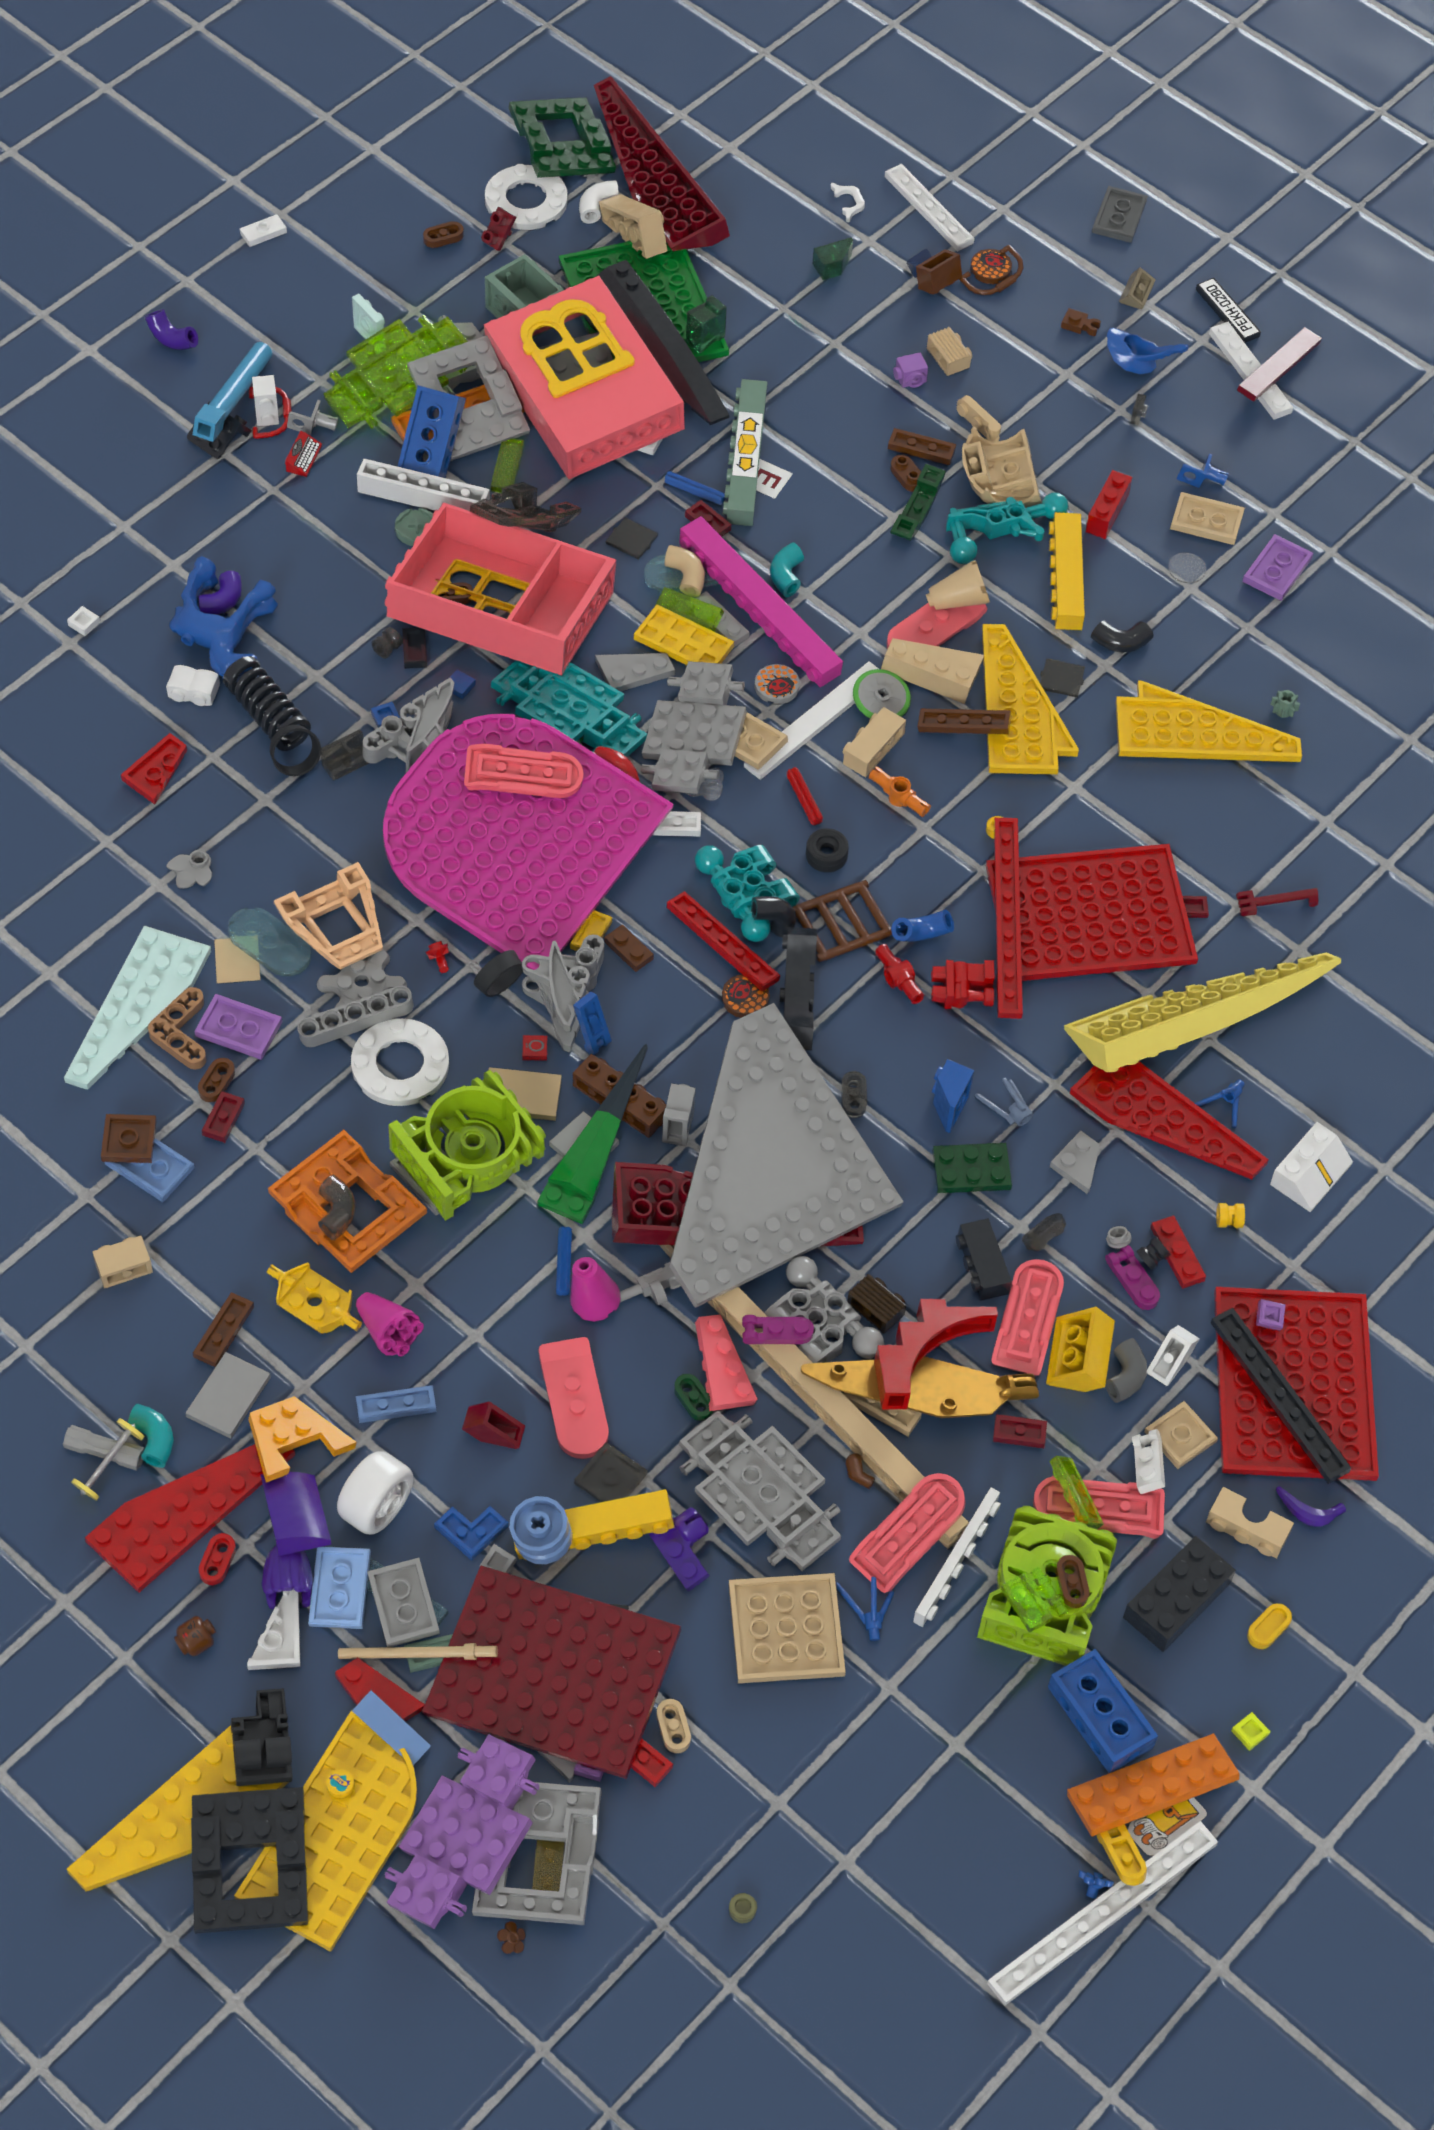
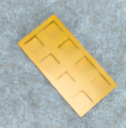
[634,604,734,665]

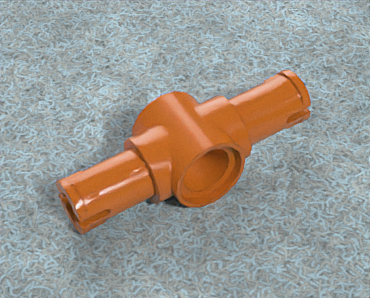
[869,766,931,817]

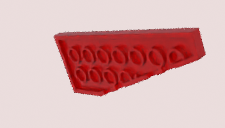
[1069,1061,1269,1180]
[85,1444,295,1593]

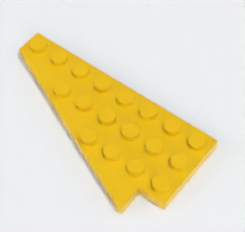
[982,624,1079,774]
[67,1726,289,1892]

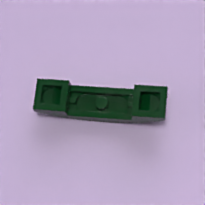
[890,464,946,541]

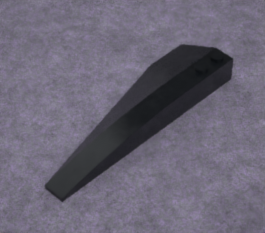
[582,260,729,425]

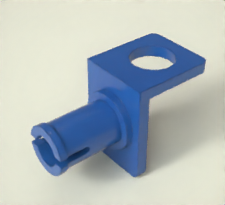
[1177,454,1229,488]

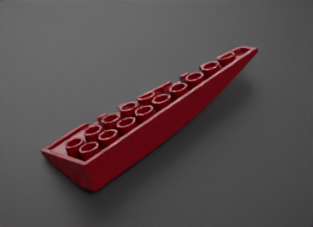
[612,1162,864,1246]

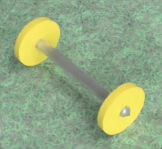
[71,1418,145,1501]

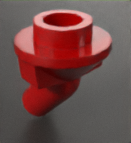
[426,941,449,973]

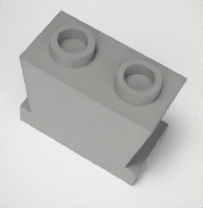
[662,1083,695,1146]

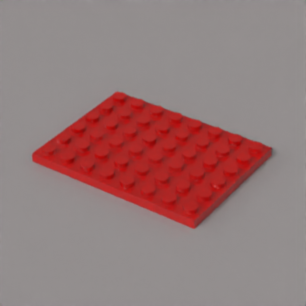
[985,844,1198,981]
[1214,1287,1379,1481]

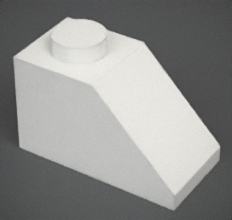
[1147,1325,1199,1386]

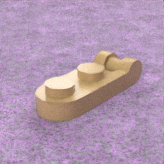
[957,395,1001,441]

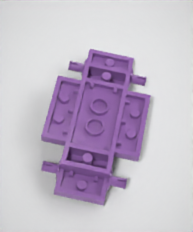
[385,1734,539,1929]

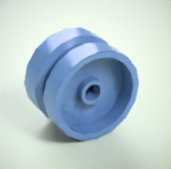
[509,1496,573,1564]

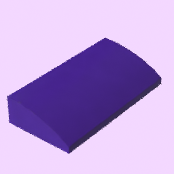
[261,1472,332,1556]

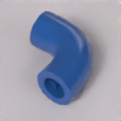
[891,910,954,942]

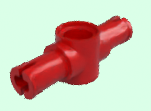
[875,944,924,1004]

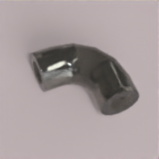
[318,1175,356,1241]

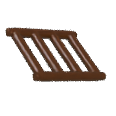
[793,880,892,962]

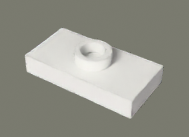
[240,214,287,247]

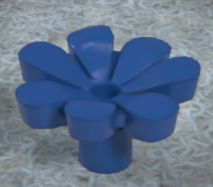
[1079,1870,1114,1899]

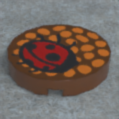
[970,249,1012,284]
[722,975,770,1018]

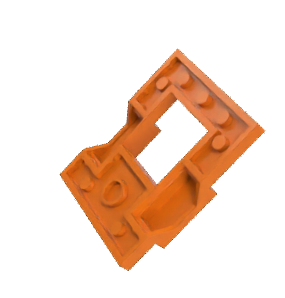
[268,1130,427,1273]

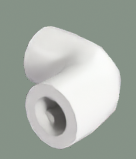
[579,180,618,224]

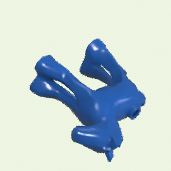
[169,556,278,679]

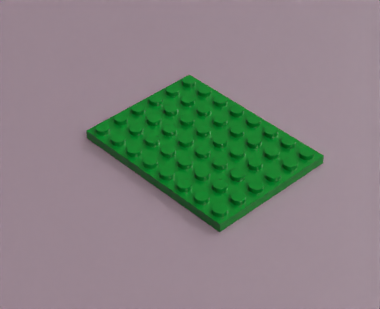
[559,241,729,362]

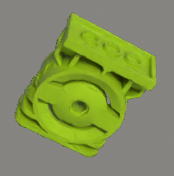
[388,1070,546,1221]
[977,1506,1117,1666]

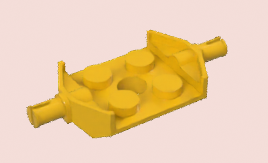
[267,1262,362,1333]

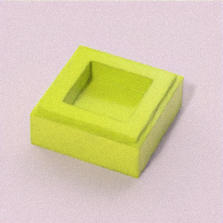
[1231,1712,1270,1751]

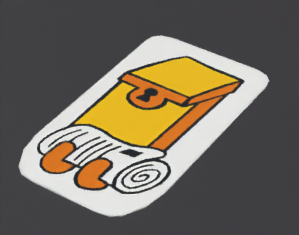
[1128,1797,1207,1856]

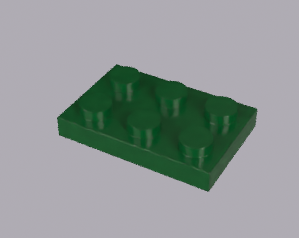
[932,1143,1012,1193]

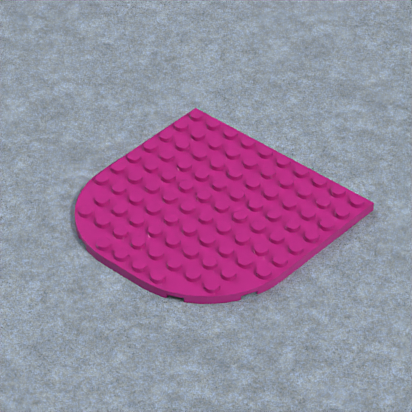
[383,714,674,970]

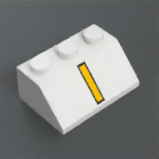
[1270,1122,1353,1212]

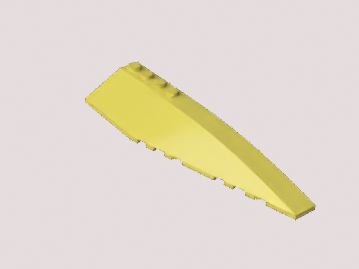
[1064,952,1341,1072]

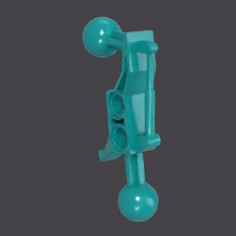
[946,492,1069,565]

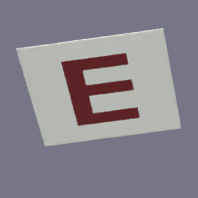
[756,459,793,498]

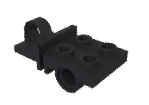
[231,1688,293,1786]

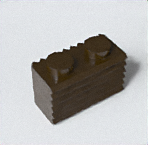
[847,1274,906,1334]

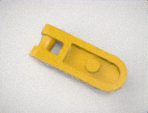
[1096,1824,1147,1886]

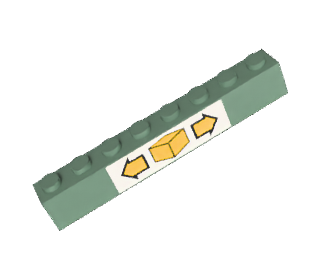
[723,379,767,526]

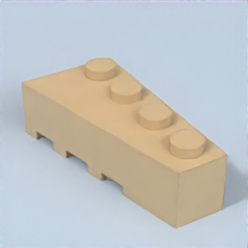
[599,194,668,259]
[881,638,984,704]

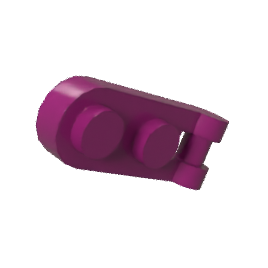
[1105,1245,1160,1310]
[742,1315,814,1344]

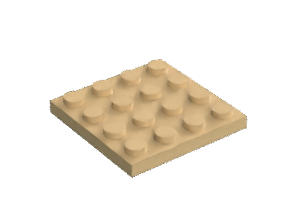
[728,1573,846,1683]

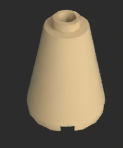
[926,560,990,610]

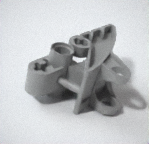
[362,678,454,773]
[522,935,604,1052]

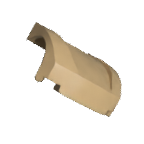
[962,426,1042,508]

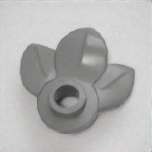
[166,850,212,889]

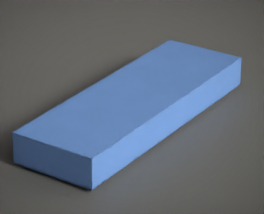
[356,1385,436,1423]
[352,1690,431,1766]

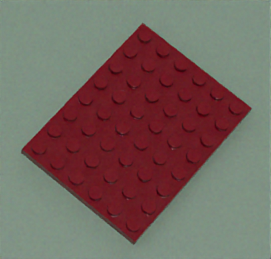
[422,1565,682,1779]

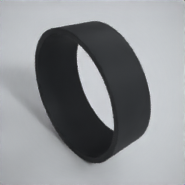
[270,725,321,776]
[474,950,523,997]

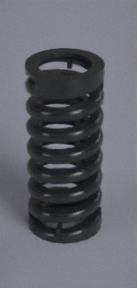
[223,656,311,751]

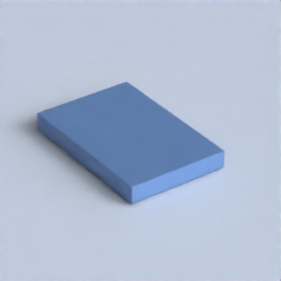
[105,1138,195,1202]

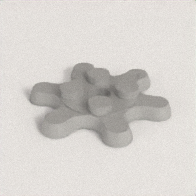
[317,950,407,1011]

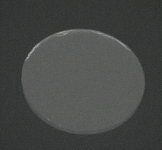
[1168,553,1206,583]

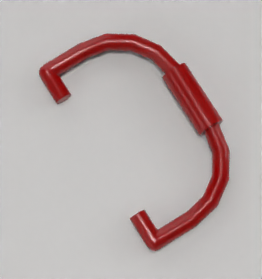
[248,387,292,439]

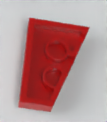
[335,1657,425,1722]

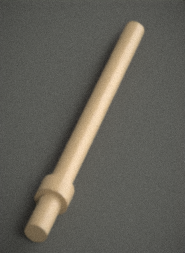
[338,1643,498,1660]

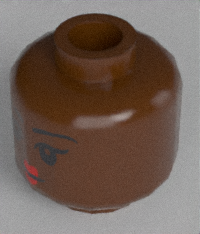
[174,1616,216,1656]

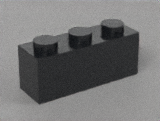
[956,1218,1012,1301]

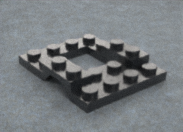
[191,1787,308,1934]

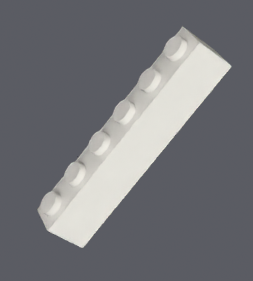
[357,459,490,516]

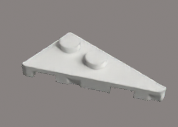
[247,1589,300,1670]

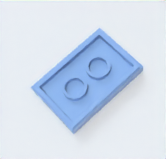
[308,1547,371,1629]

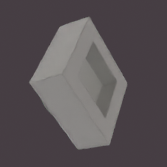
[480,1544,517,1574]

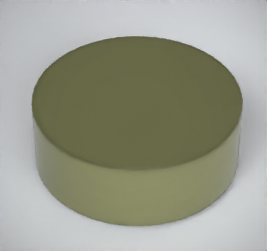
[729,1893,757,1923]

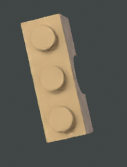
[1206,1487,1294,1559]

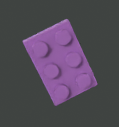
[1242,534,1313,601]
[194,994,282,1060]

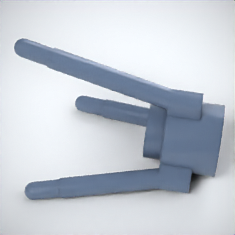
[975,1078,1034,1126]

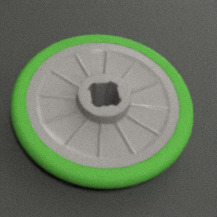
[853,669,911,718]

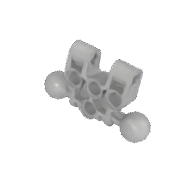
[764,1256,884,1363]

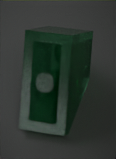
[812,237,853,280]

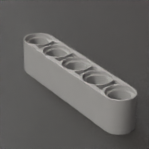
[297,985,414,1047]

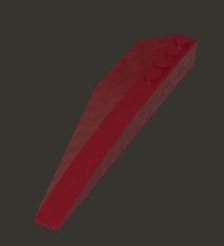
[594,76,730,251]

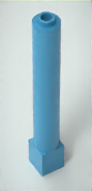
[192,342,272,442]

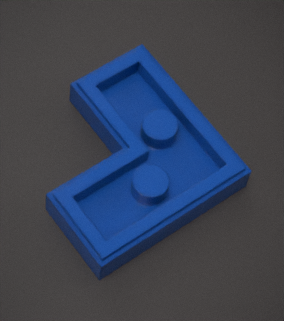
[434,1506,509,1561]

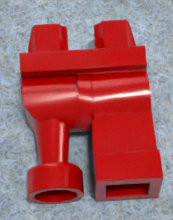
[931,960,995,1009]

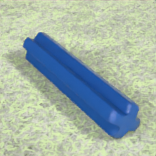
[665,471,725,505]
[556,1226,572,1296]

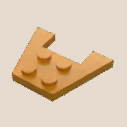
[248,1396,357,1483]

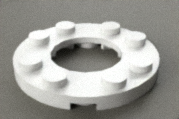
[485,164,567,230]
[351,1018,449,1106]

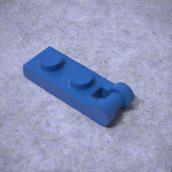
[573,991,612,1055]

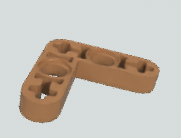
[148,987,207,1070]

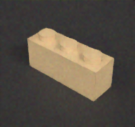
[843,707,906,778]

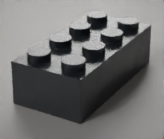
[1123,1536,1236,1652]

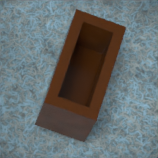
[916,249,962,294]

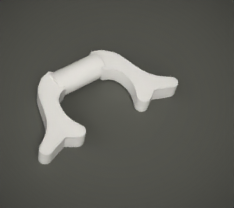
[831,183,865,222]

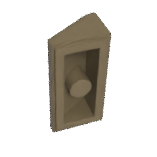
[1119,267,1155,309]

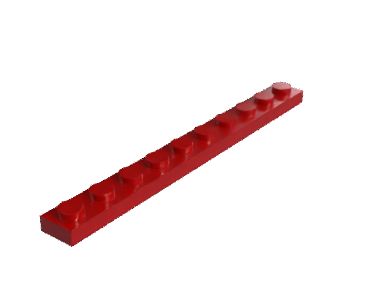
[994,817,1023,1019]

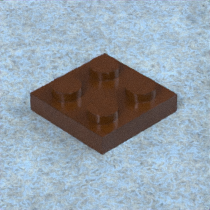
[101,1114,157,1163]

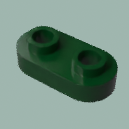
[674,1374,714,1421]

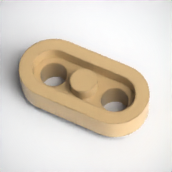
[656,1699,691,1753]

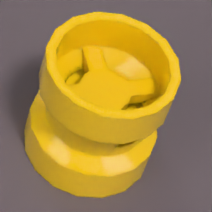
[1216,1203,1245,1228]

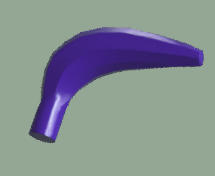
[1276,1486,1346,1527]

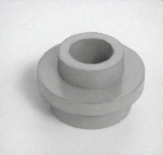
[1106,1226,1132,1249]

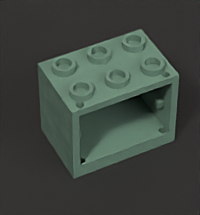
[485,254,564,339]

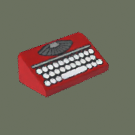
[285,431,322,477]

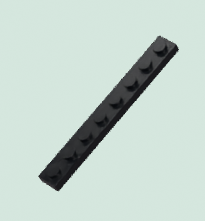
[1211,1308,1351,1484]

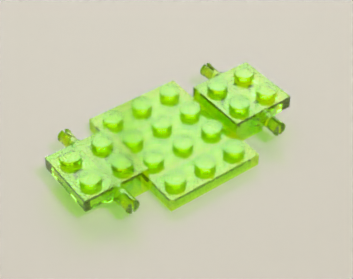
[323,315,468,429]

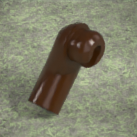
[845,1453,875,1489]

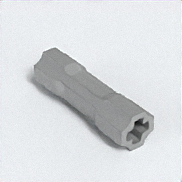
[63,1425,145,1471]

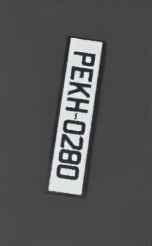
[1196,278,1261,343]

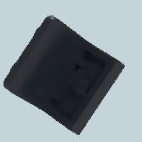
[187,401,252,459]

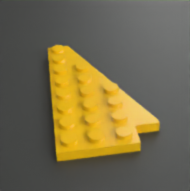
[1115,680,1302,762]

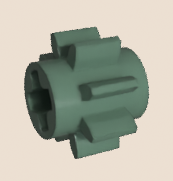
[1270,690,1300,718]

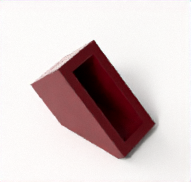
[462,1401,525,1449]

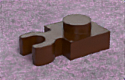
[1061,308,1101,336]

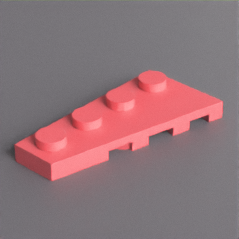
[695,1314,758,1411]

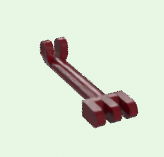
[1236,888,1319,916]

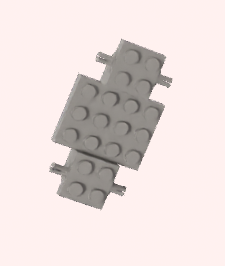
[641,661,747,794]
[679,1411,841,1571]

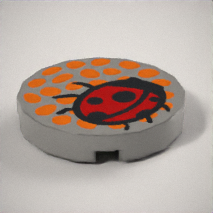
[754,664,800,704]

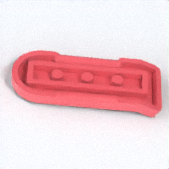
[887,603,987,649]
[464,744,583,798]
[991,1259,1064,1376]
[538,1337,609,1459]
[849,1473,965,1593]
[1033,1476,1165,1539]

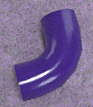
[145,309,198,350]
[198,571,242,615]

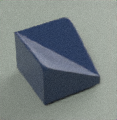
[906,249,932,278]

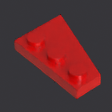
[121,733,187,805]

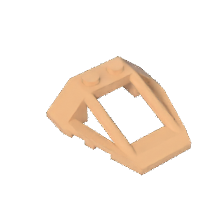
[274,862,383,970]

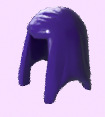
[261,1545,313,1609]

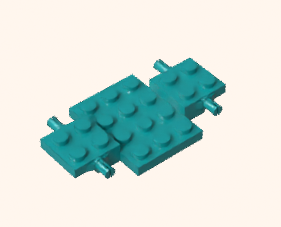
[491,660,647,757]

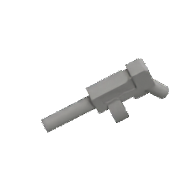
[620,1262,681,1306]

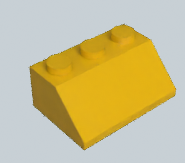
[1046,1307,1115,1392]

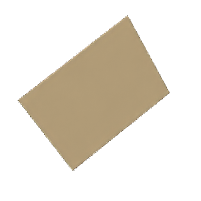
[215,936,260,983]

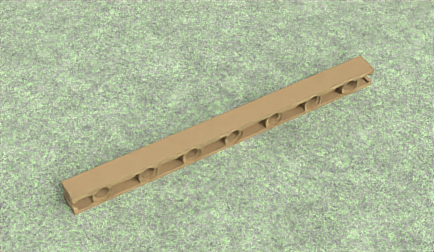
[708,1287,969,1549]

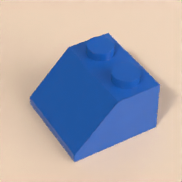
[932,1059,974,1133]

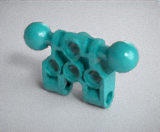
[694,845,800,942]

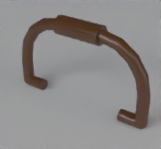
[959,245,1024,295]

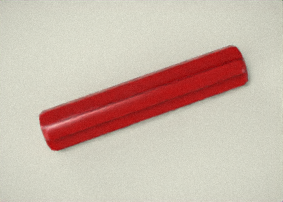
[787,767,823,826]

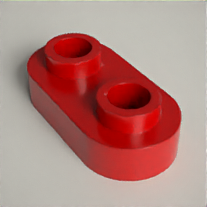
[199,1533,236,1585]

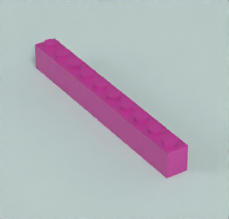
[679,516,843,688]

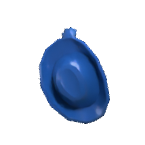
[1107,327,1189,374]

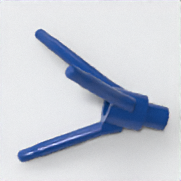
[1195,1079,1245,1128]
[836,1576,894,1641]

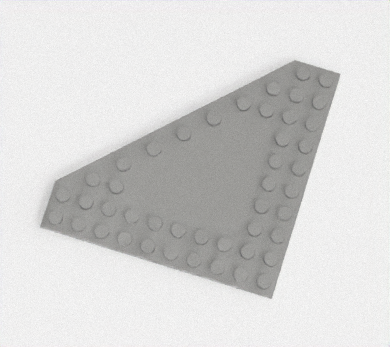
[669,1003,903,1308]

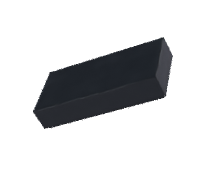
[402,628,427,669]

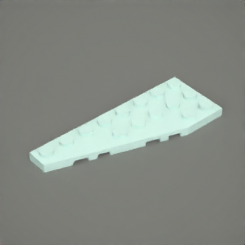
[64,926,211,1090]

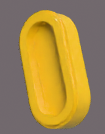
[1247,1603,1292,1649]

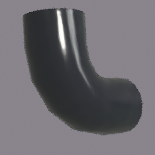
[1091,620,1154,653]
[751,896,796,937]

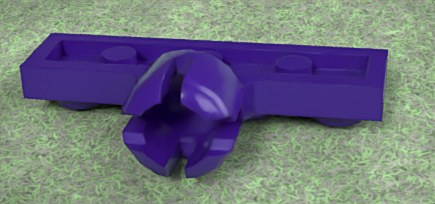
[648,1491,710,1592]

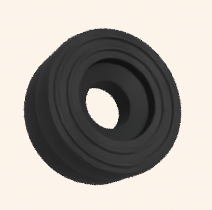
[806,828,849,872]

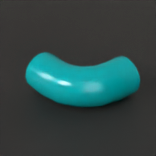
[770,542,804,597]
[128,1404,174,1468]

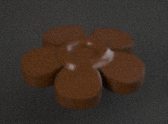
[497,1921,526,1954]

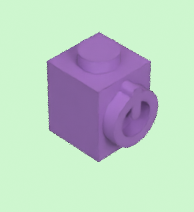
[893,352,928,388]

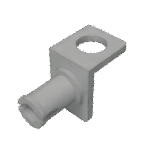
[287,400,339,435]

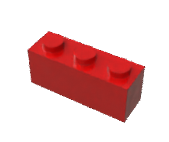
[1085,470,1133,539]

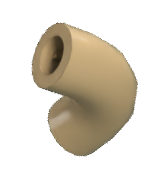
[665,545,705,597]

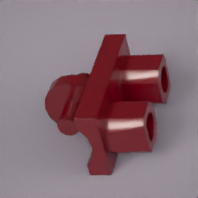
[481,207,517,251]

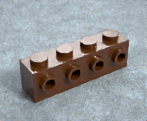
[573,1054,666,1138]

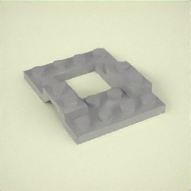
[407,335,530,461]
[472,1782,602,1925]

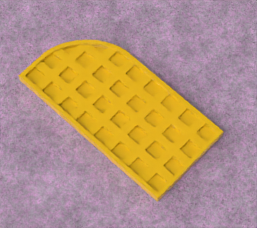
[234,1711,417,1952]

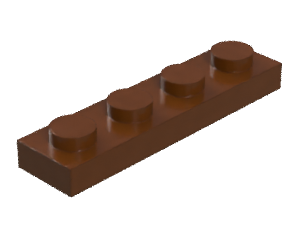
[917,708,1012,734]

